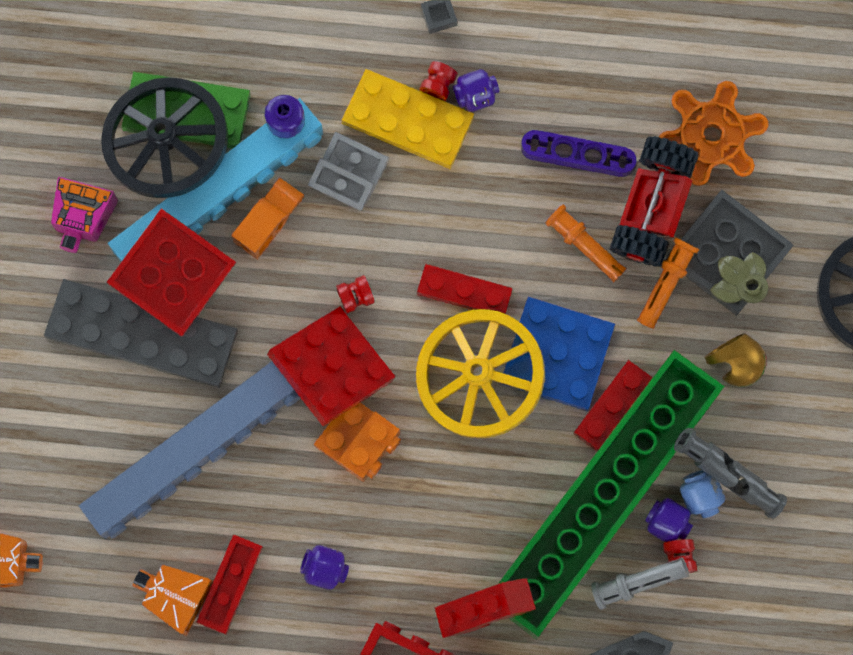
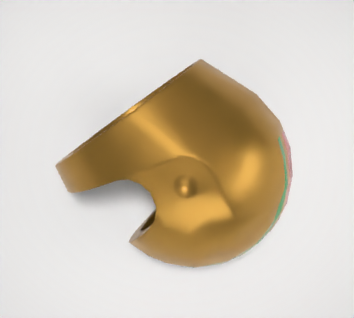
[704,333,767,387]

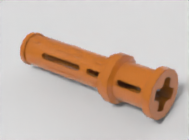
[545,204,627,283]
[637,237,700,329]

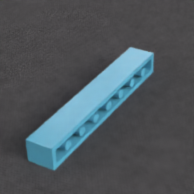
[108,98,323,262]

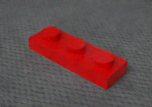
[417,264,513,314]
[573,360,653,451]
[196,534,263,635]

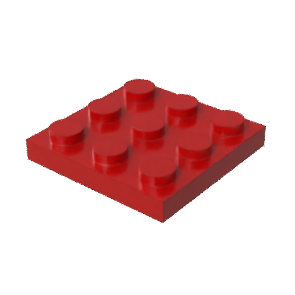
[106,208,236,337]
[267,306,396,426]

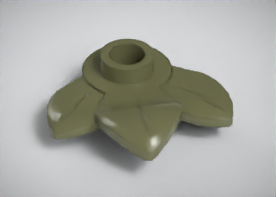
[710,252,769,304]

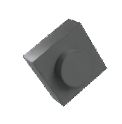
[421,0,458,34]

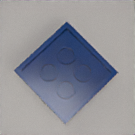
[500,297,615,412]

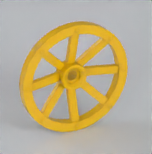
[416,309,545,438]

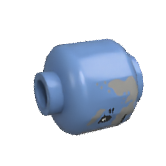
[680,470,725,518]

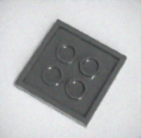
[665,190,794,316]

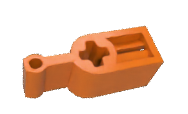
[231,178,304,260]

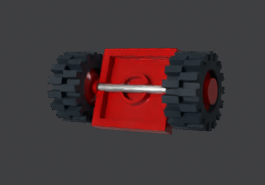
[609,136,699,267]

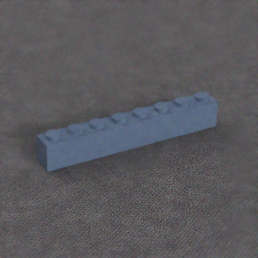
[79,362,300,539]

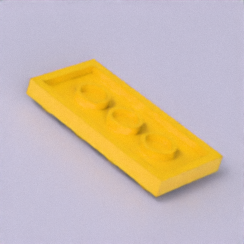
[341,69,474,170]

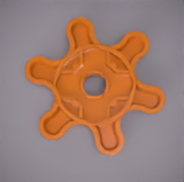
[659,81,768,186]

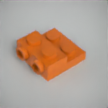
[314,403,401,483]

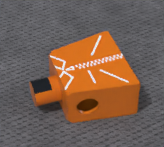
[0,533,43,588]
[132,565,213,637]

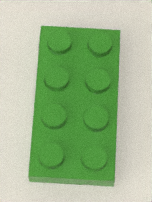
[122,72,251,148]

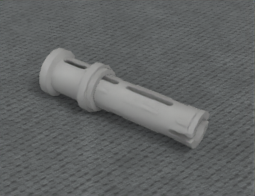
[591,557,689,610]

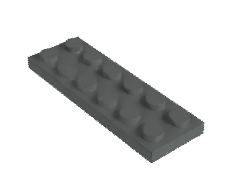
[44,279,238,388]

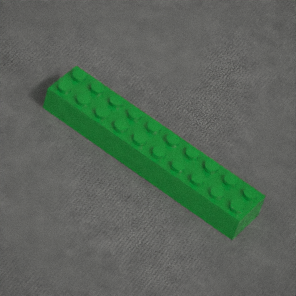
[498,350,725,640]

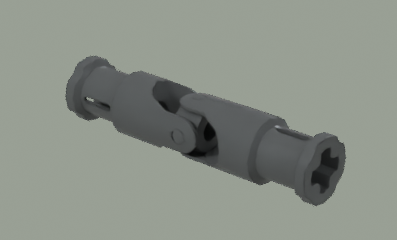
[674,428,787,519]

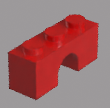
[434,578,536,638]

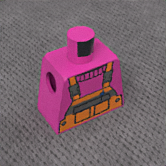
[51,177,118,253]

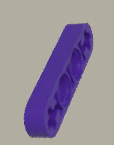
[521,130,637,177]

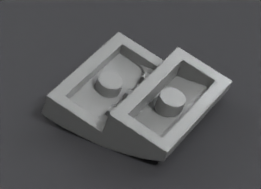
[308,132,390,211]

